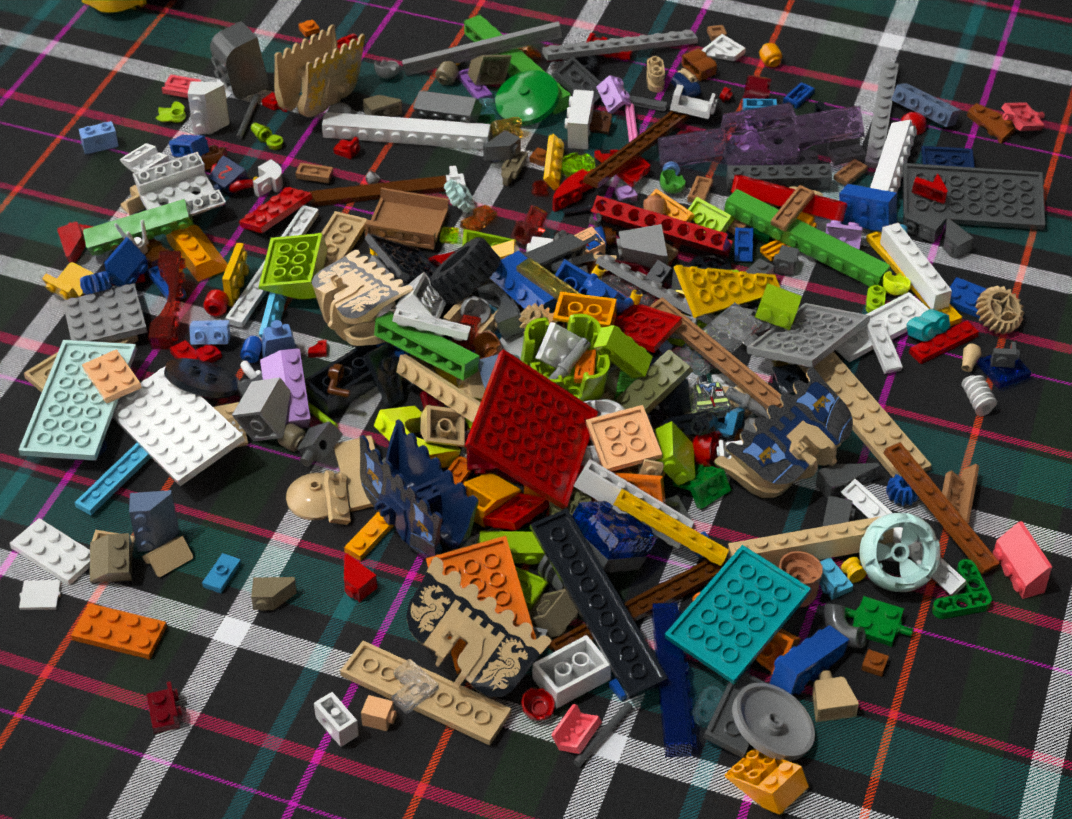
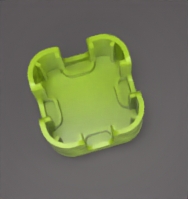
[520,314,610,402]

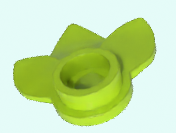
[156,101,186,123]

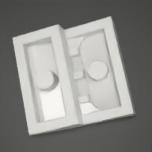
[120,143,170,173]

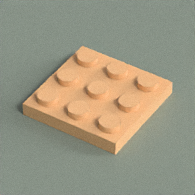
[586,405,662,472]

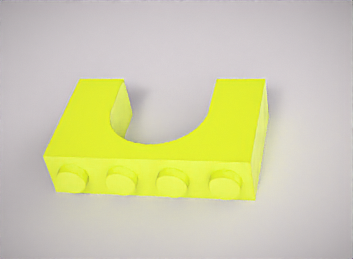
[374,406,461,468]

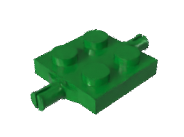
[845,596,913,646]

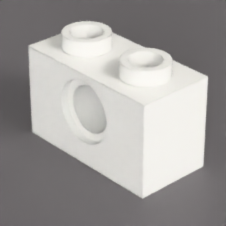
[314,692,359,747]

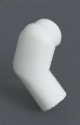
[240,361,262,379]

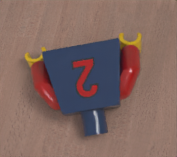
[209,155,259,196]

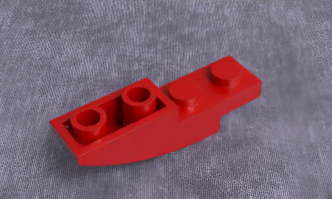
[553,168,595,212]

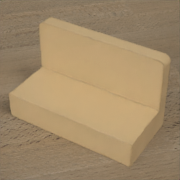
[142,536,193,577]

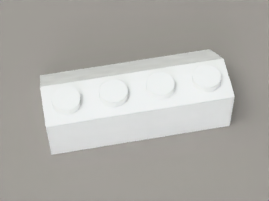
[396,272,446,318]

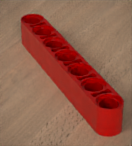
[731,175,848,222]

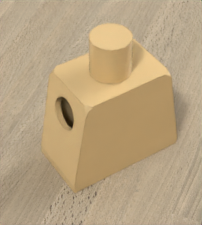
[813,671,859,722]

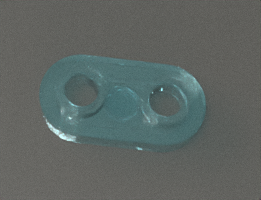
[692,686,723,726]

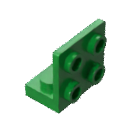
[672,464,731,509]

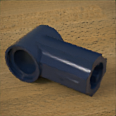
[671,72,701,98]

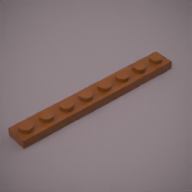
[883,442,1000,574]

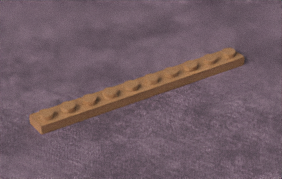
[649,297,783,409]

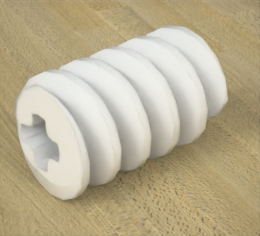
[962,375,997,417]

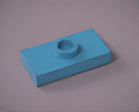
[202,553,241,593]

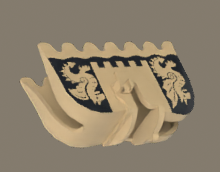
[312,250,413,346]
[406,557,551,697]

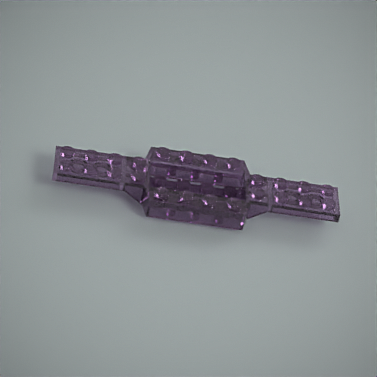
[658,103,865,169]

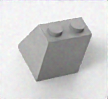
[616,224,668,269]
[232,377,290,441]

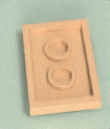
[82,349,142,404]

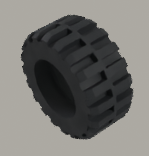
[430,237,501,305]

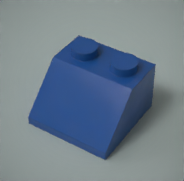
[104,237,148,287]

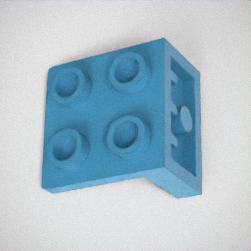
[716,407,745,437]

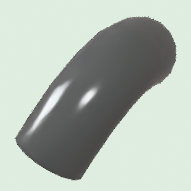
[824,604,866,648]

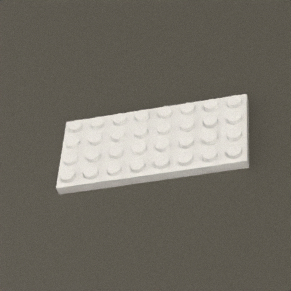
[112,367,245,486]

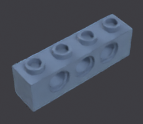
[891,83,961,127]

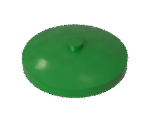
[495,70,560,126]

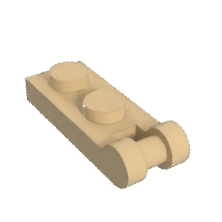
[324,470,351,525]

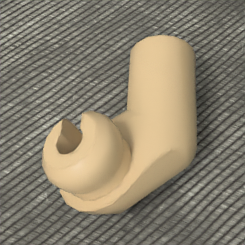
[677,68,697,83]

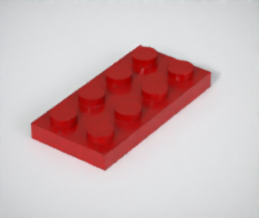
[239,187,313,233]

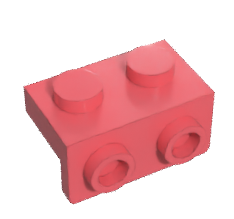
[552,704,602,754]

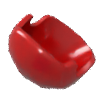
[901,112,926,135]
[521,688,555,721]

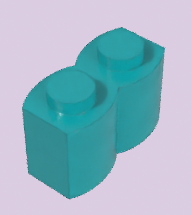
[906,309,950,341]

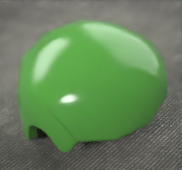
[660,170,686,194]

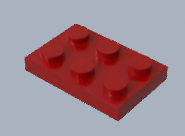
[482,493,549,531]

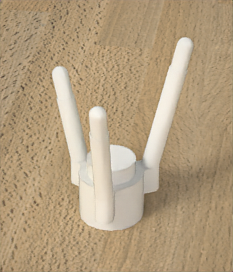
[114,220,149,254]

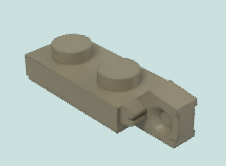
[501,151,528,186]

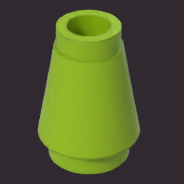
[251,123,272,142]

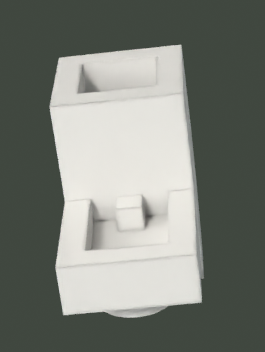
[253,160,283,197]

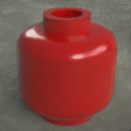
[203,290,229,317]

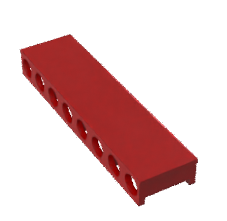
[591,195,733,258]

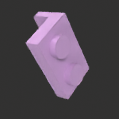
[596,75,632,114]
[826,220,863,249]

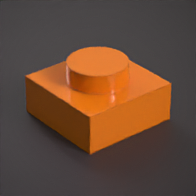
[299,19,320,37]

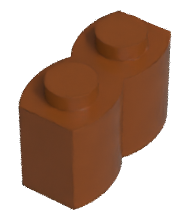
[681,48,717,81]

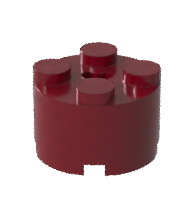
[742,75,771,104]

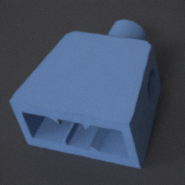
[261,320,297,358]

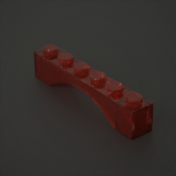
[149,251,186,349]

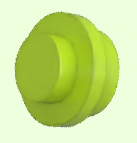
[266,135,283,150]

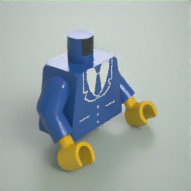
[583,264,643,314]

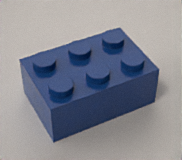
[839,184,897,232]

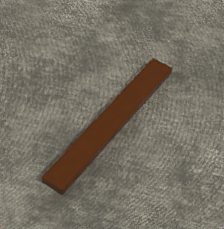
[309,176,447,207]

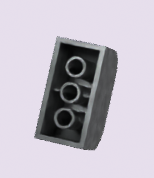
[210,21,270,99]

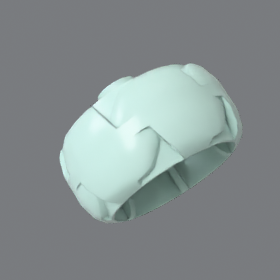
[859,513,941,592]

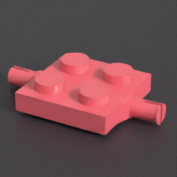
[1001,102,1045,131]

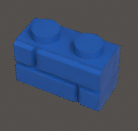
[169,135,209,157]

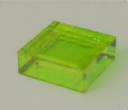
[440,227,459,244]

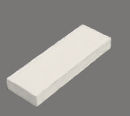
[864,320,903,374]

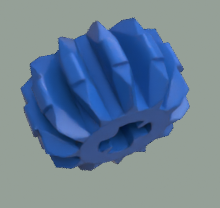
[79,271,112,294]
[886,474,919,507]

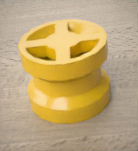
[841,557,867,583]

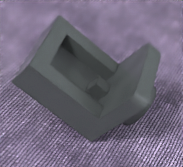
[990,342,1020,368]

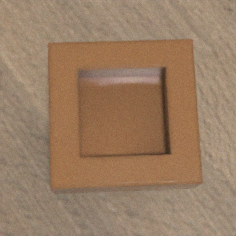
[707,25,727,41]

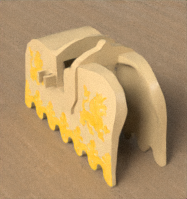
[274,25,365,117]

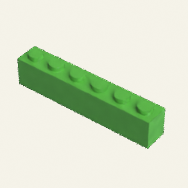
[83,199,194,256]
[374,311,479,381]

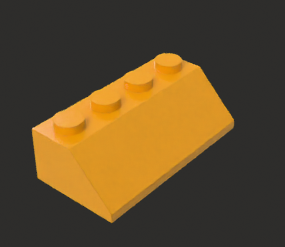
[166,225,228,282]

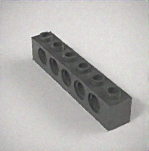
[726,164,832,192]

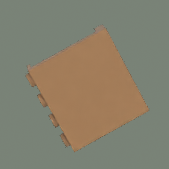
[365,188,449,250]

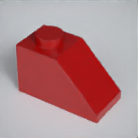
[57,221,86,263]
[344,553,377,602]

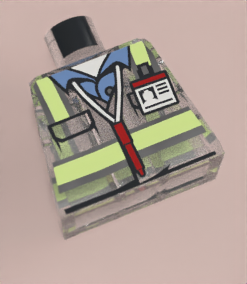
[690,375,732,418]

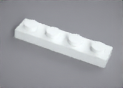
[392,308,471,341]

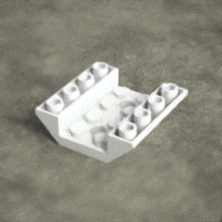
[133,152,226,216]

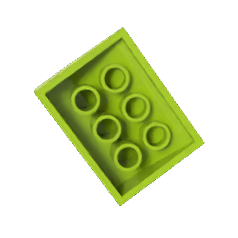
[258,233,328,299]

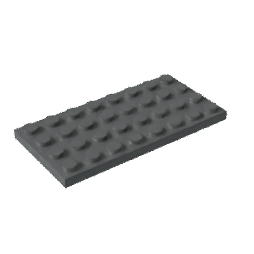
[903,163,1045,230]

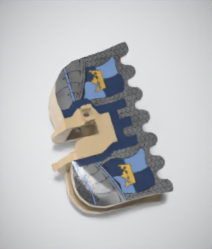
[714,367,853,498]

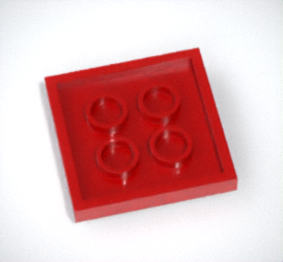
[614,304,682,353]

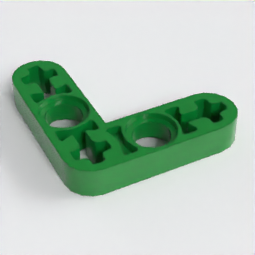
[932,559,992,619]

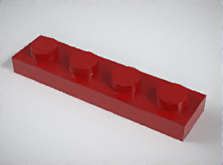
[909,321,979,364]

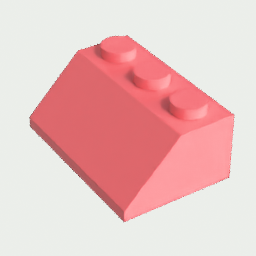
[993,521,1052,599]

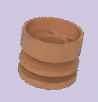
[778,551,823,607]

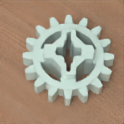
[444,179,476,213]

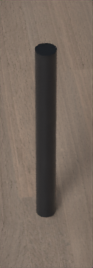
[563,199,632,216]

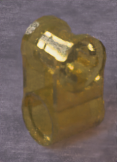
[490,117,523,138]

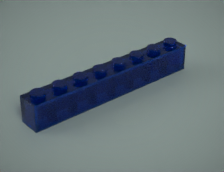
[652,603,696,757]

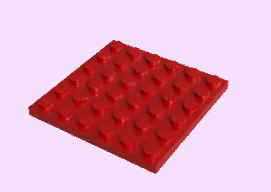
[464,349,598,509]

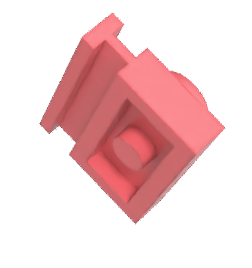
[162,74,201,98]

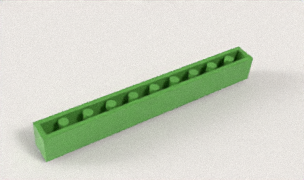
[464,15,571,115]
[724,189,890,286]

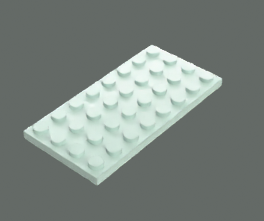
[18,340,137,460]

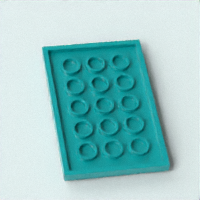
[665,545,811,684]

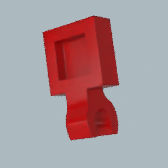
[261,92,288,112]

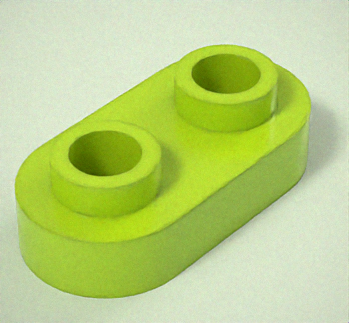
[866,285,886,313]

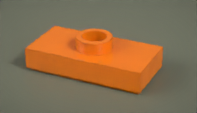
[574,350,597,383]

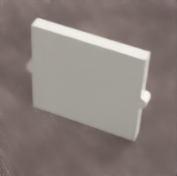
[19,580,61,610]

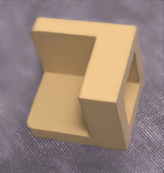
[121,185,145,215]

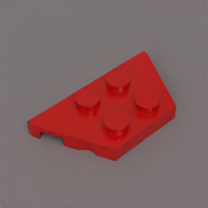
[594,150,651,187]

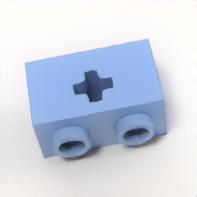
[79,121,118,154]
[189,320,231,345]

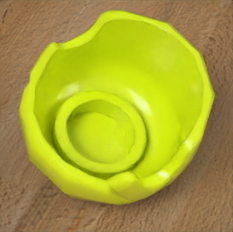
[883,271,911,296]

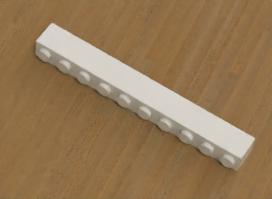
[322,112,490,150]

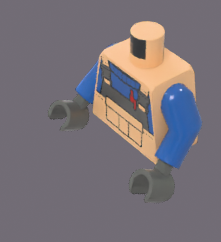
[554,213,607,255]

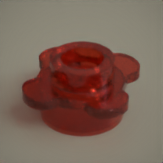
[531,180,549,196]

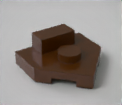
[200,145,228,170]

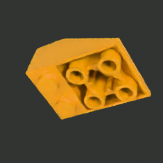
[463,472,522,528]
[724,748,809,815]

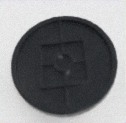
[164,358,240,398]

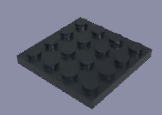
[365,233,437,283]

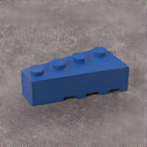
[769,625,849,695]

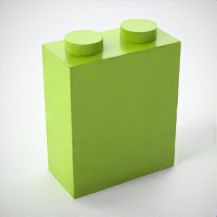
[755,283,802,330]
[655,421,695,486]

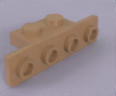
[942,464,979,523]

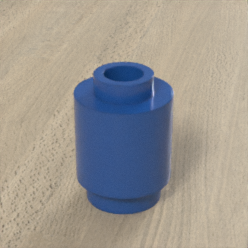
[240,336,262,363]

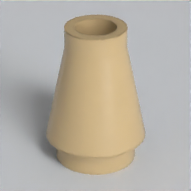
[961,344,982,372]

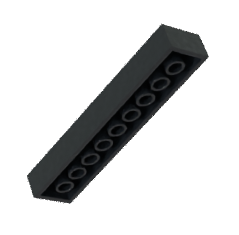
[304,303,455,416]

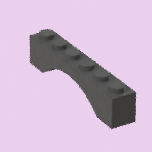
[477,278,525,339]

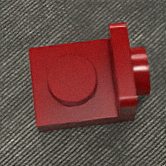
[333,137,360,159]

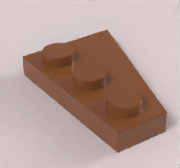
[967,103,1017,144]

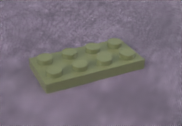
[614,349,693,414]

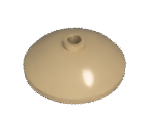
[286,473,337,520]

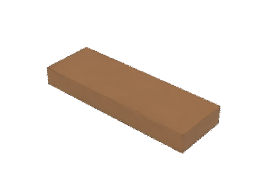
[770,185,815,232]

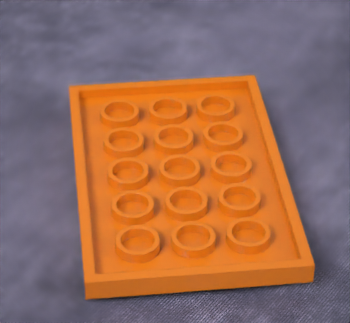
[426,536,536,674]

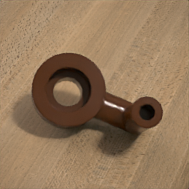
[593,226,616,246]
[327,364,351,398]

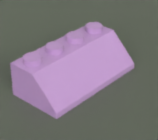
[260,348,310,428]

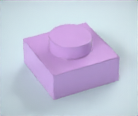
[615,185,637,202]

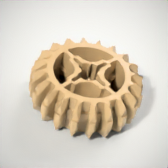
[975,285,1025,335]

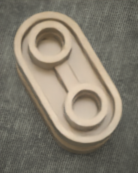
[646,56,665,92]

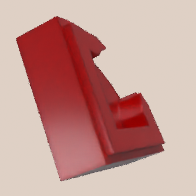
[308,340,327,358]

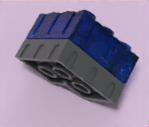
[572,501,658,573]

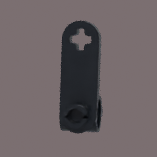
[661,410,718,436]

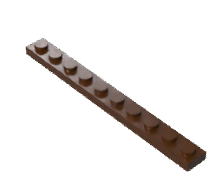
[583,111,691,188]
[549,559,727,653]

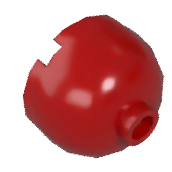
[692,431,722,468]

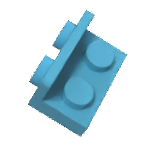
[819,558,854,600]

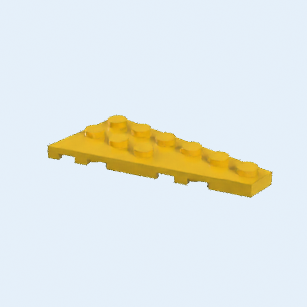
[674,265,780,318]

